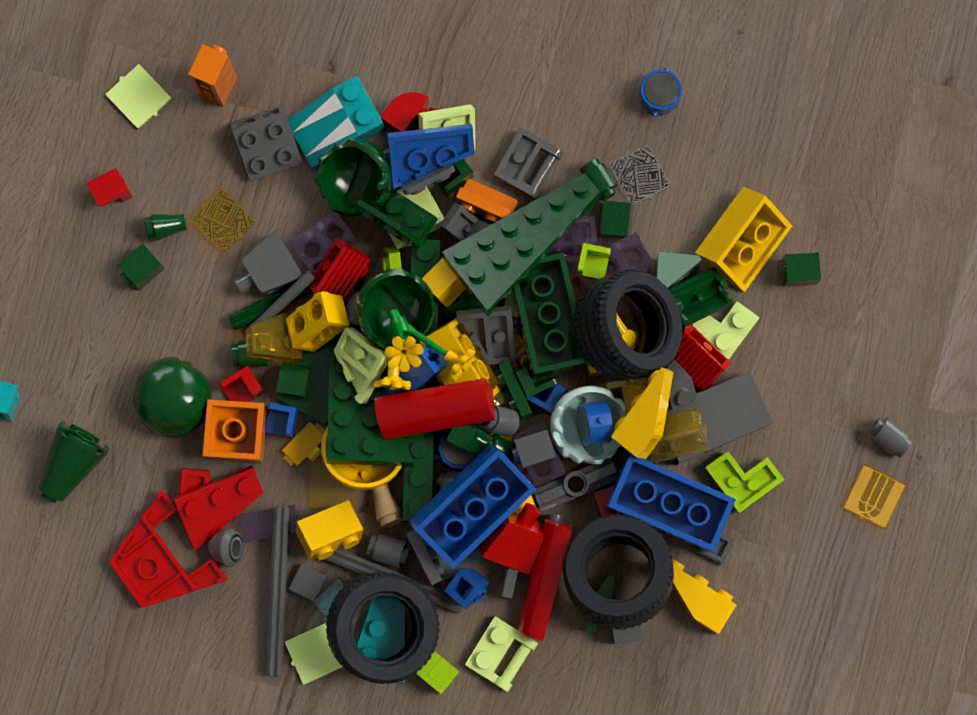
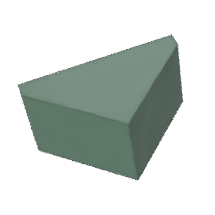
[655,252,702,289]

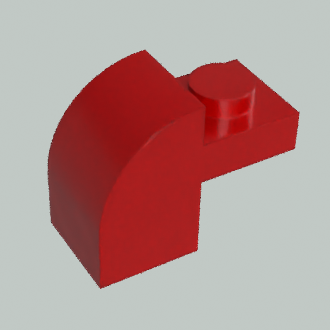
[380,92,436,133]

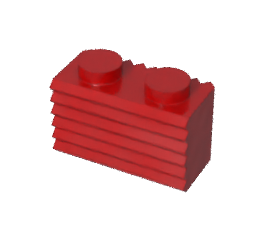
[308,238,371,302]
[673,324,732,391]

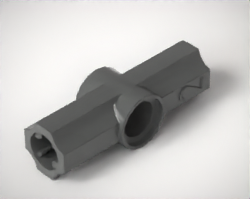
[533,458,618,513]

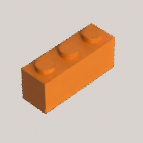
[188,44,237,106]

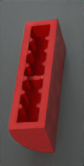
[375,378,495,440]
[517,518,573,641]

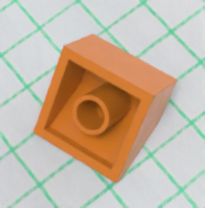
[203,399,267,463]

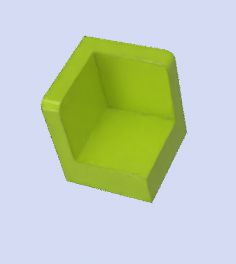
[576,243,611,280]
[416,651,459,694]

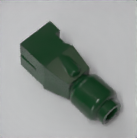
[440,424,514,462]

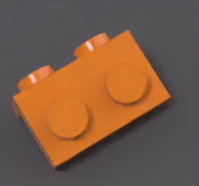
[456,179,518,224]

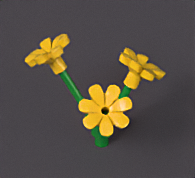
[373,309,476,390]

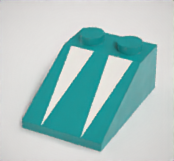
[288,75,385,170]

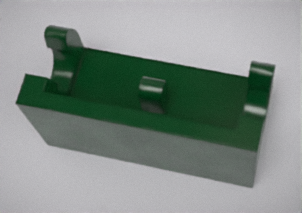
[668,267,733,328]

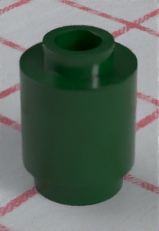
[579,158,618,202]
[231,338,273,369]

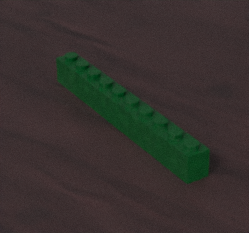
[403,240,441,523]

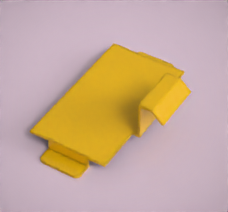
[282,422,325,466]

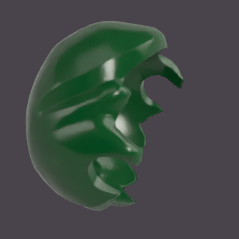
[314,139,392,216]
[356,269,436,349]
[133,357,212,438]

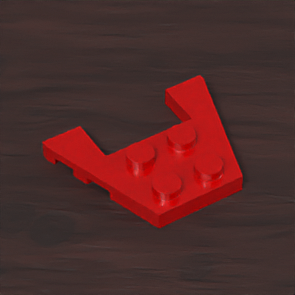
[109,490,228,608]

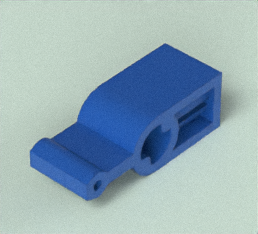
[382,345,449,396]

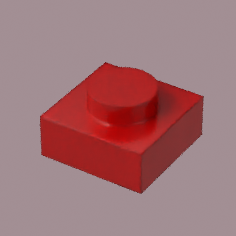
[178,468,210,496]

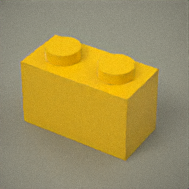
[296,500,363,561]

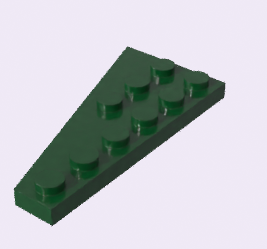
[442,173,600,316]
[327,304,413,467]

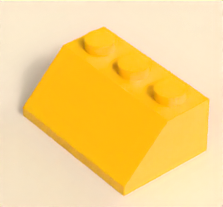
[695,187,792,292]
[420,317,502,396]

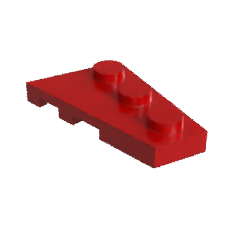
[173,465,263,551]

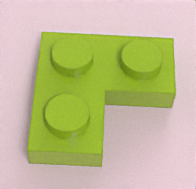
[704,451,784,514]

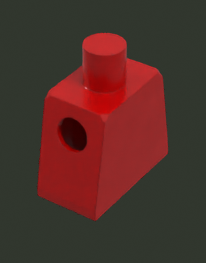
[479,503,544,575]

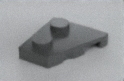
[456,306,516,365]

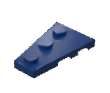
[387,124,475,189]

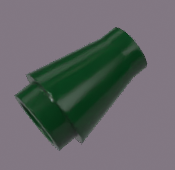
[144,214,187,241]

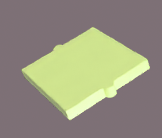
[105,64,172,130]
[285,623,343,685]

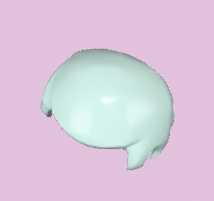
[550,386,626,464]

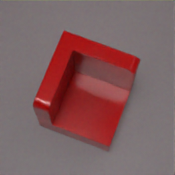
[87,168,133,207]
[219,366,265,402]

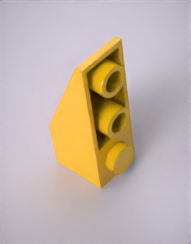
[611,367,674,459]
[672,559,737,635]

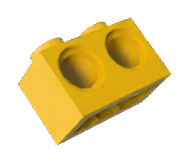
[286,291,350,352]

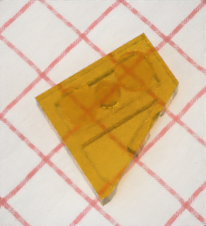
[246,309,303,363]

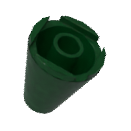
[39,421,110,503]

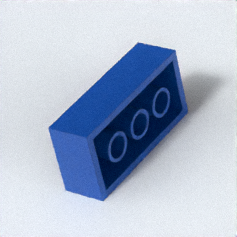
[409,442,537,569]
[605,454,736,552]

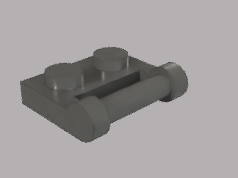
[493,127,564,200]

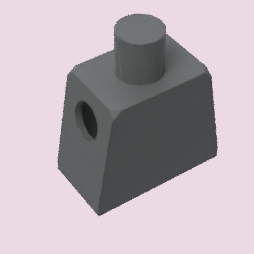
[234,231,303,297]

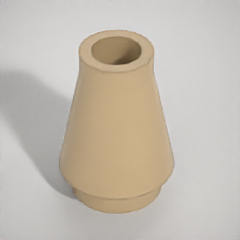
[372,484,403,528]

